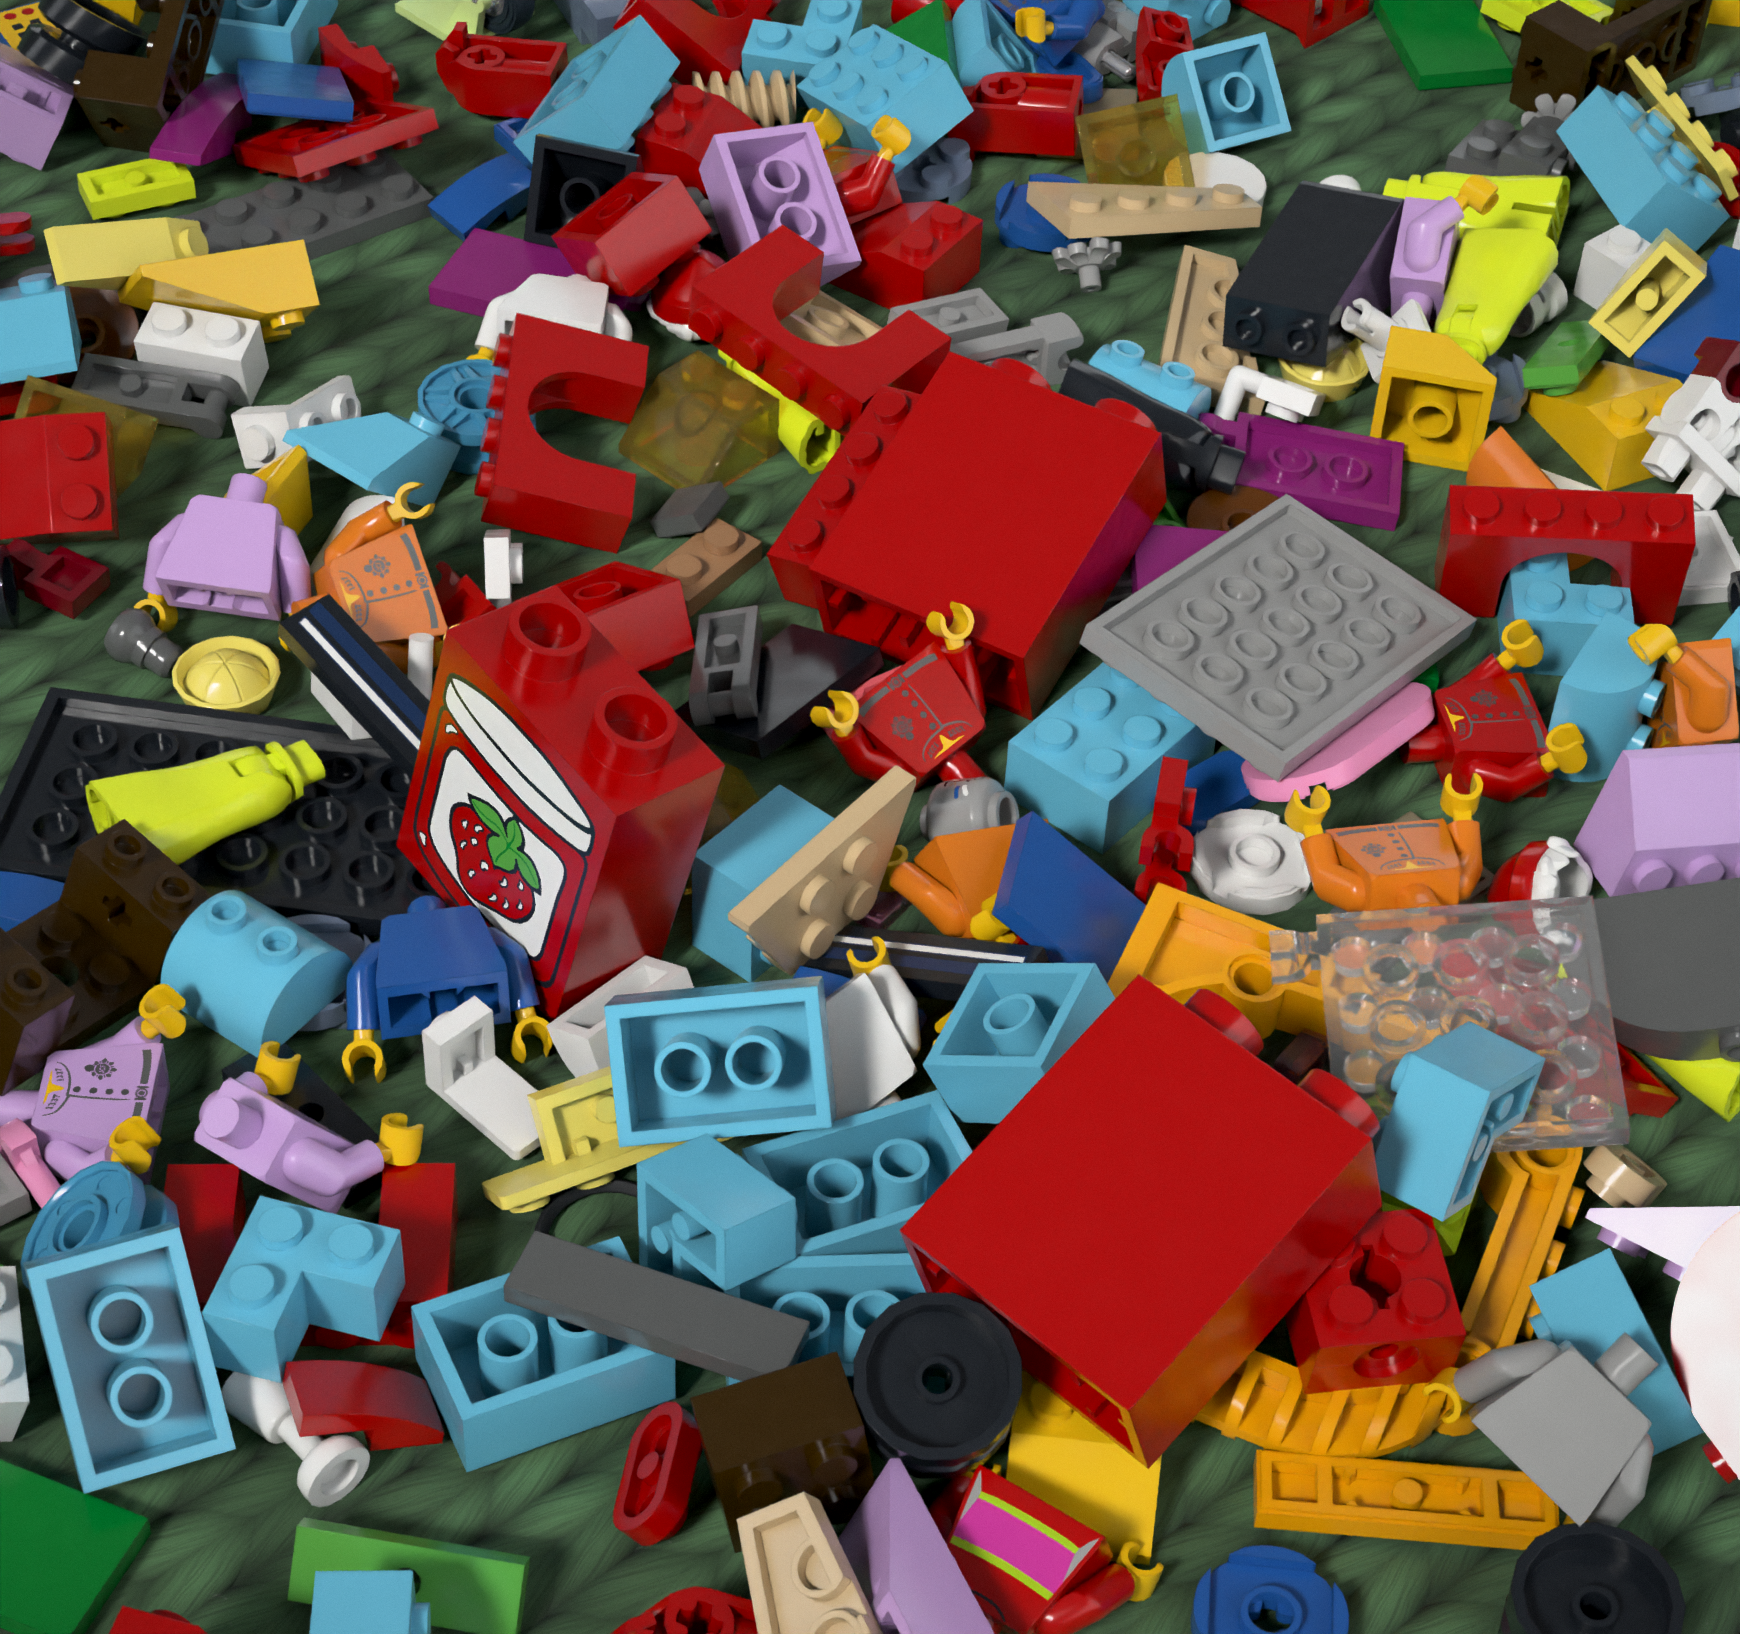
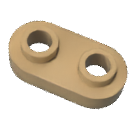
[1583,1140,1667,1208]

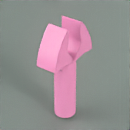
[0,1118,61,1209]

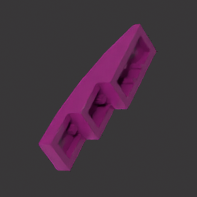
[149,72,252,166]

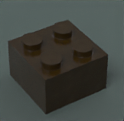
[690,1351,875,1553]

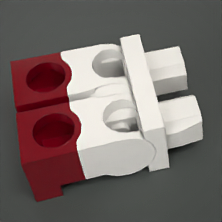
[1641,336,1740,511]

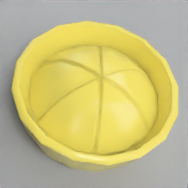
[1278,338,1369,402]
[172,636,281,715]

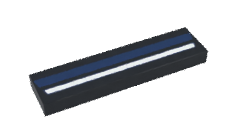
[278,594,430,780]
[795,925,1050,1001]

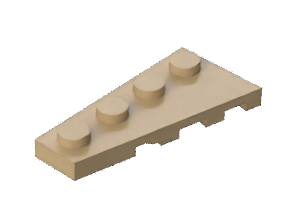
[1026,181,1263,239]
[1158,245,1265,415]
[737,1492,883,1634]

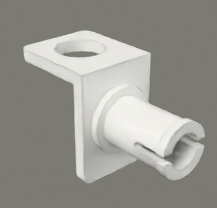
[1341,298,1431,384]

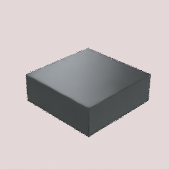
[649,481,730,538]

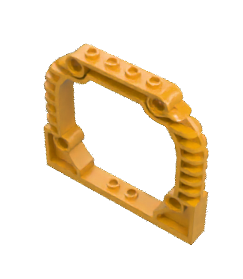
[1107,882,1585,1459]

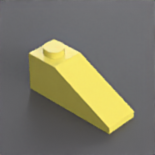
[43,217,209,290]

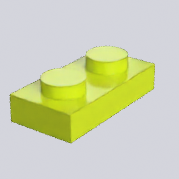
[77,158,196,220]

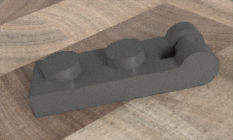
[68,353,239,439]
[689,605,763,726]

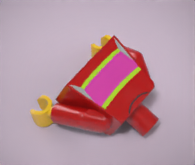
[928,1463,1164,1634]

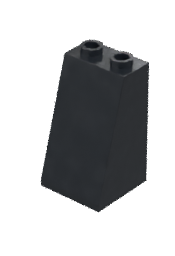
[1223,180,1405,368]

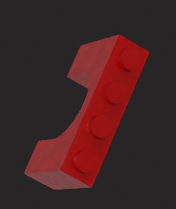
[613,0,781,86]
[688,225,952,437]
[474,313,649,554]
[1434,485,1696,625]
[164,1163,458,1349]

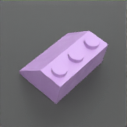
[699,122,862,287]
[1573,743,1740,897]

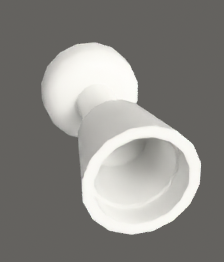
[221,1371,370,1507]

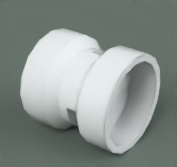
[1509,272,1568,338]

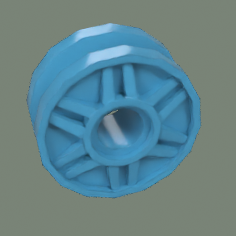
[418,359,536,474]
[20,1161,180,1290]

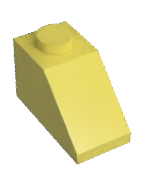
[1588,228,1707,358]

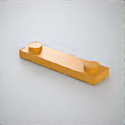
[1253,1449,1560,1550]

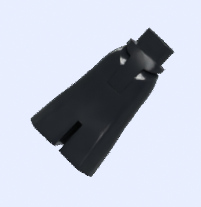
[1058,358,1247,495]

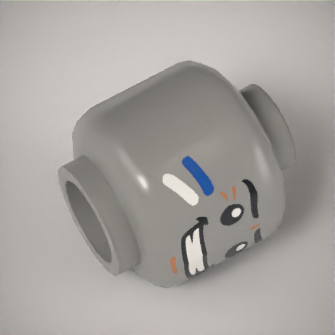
[920,777,1019,842]

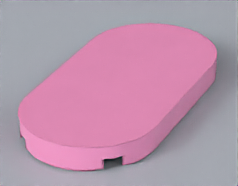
[1241,682,1435,802]

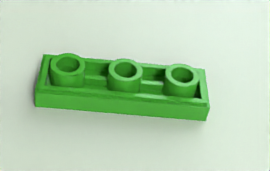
[1522,320,1611,396]
[287,1517,530,1634]

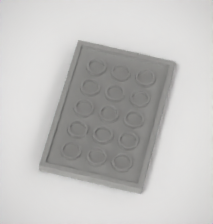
[1079,494,1477,782]

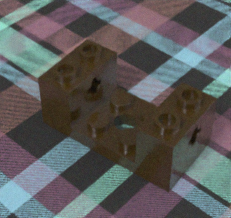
[73,0,225,153]
[1509,0,1712,113]
[0,819,212,1097]

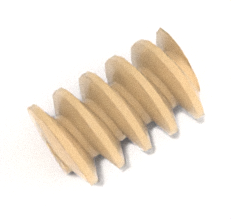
[691,69,796,128]

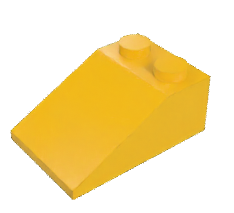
[117,239,320,343]
[1522,360,1683,491]

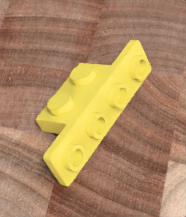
[1624,55,1739,202]
[482,1066,733,1213]

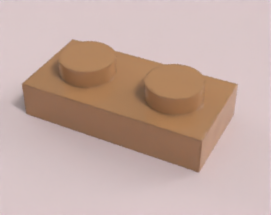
[650,518,762,618]

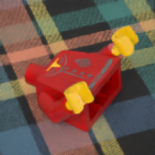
[803,108,911,225]
[810,601,988,793]
[1399,619,1588,803]

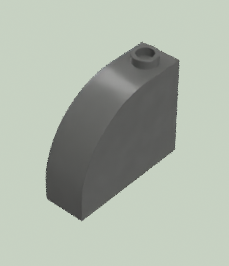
[1549,877,1740,1062]

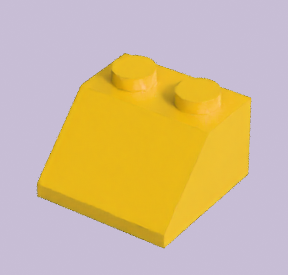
[1370,325,1497,472]
[1005,1371,1162,1565]

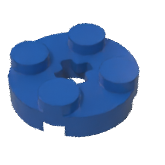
[994,173,1093,253]
[1190,1545,1349,1634]

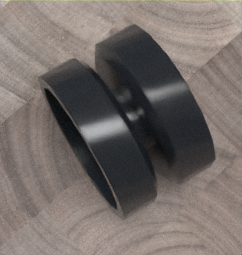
[17,0,149,86]
[853,1293,1022,1479]
[1498,1522,1686,1634]

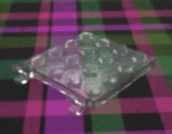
[1269,895,1630,1153]

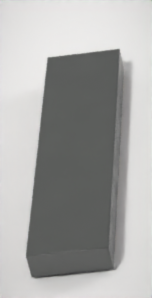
[504,1230,810,1381]

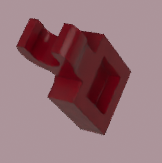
[6,539,111,620]

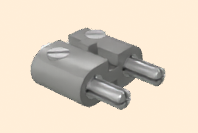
[1070,0,1139,82]

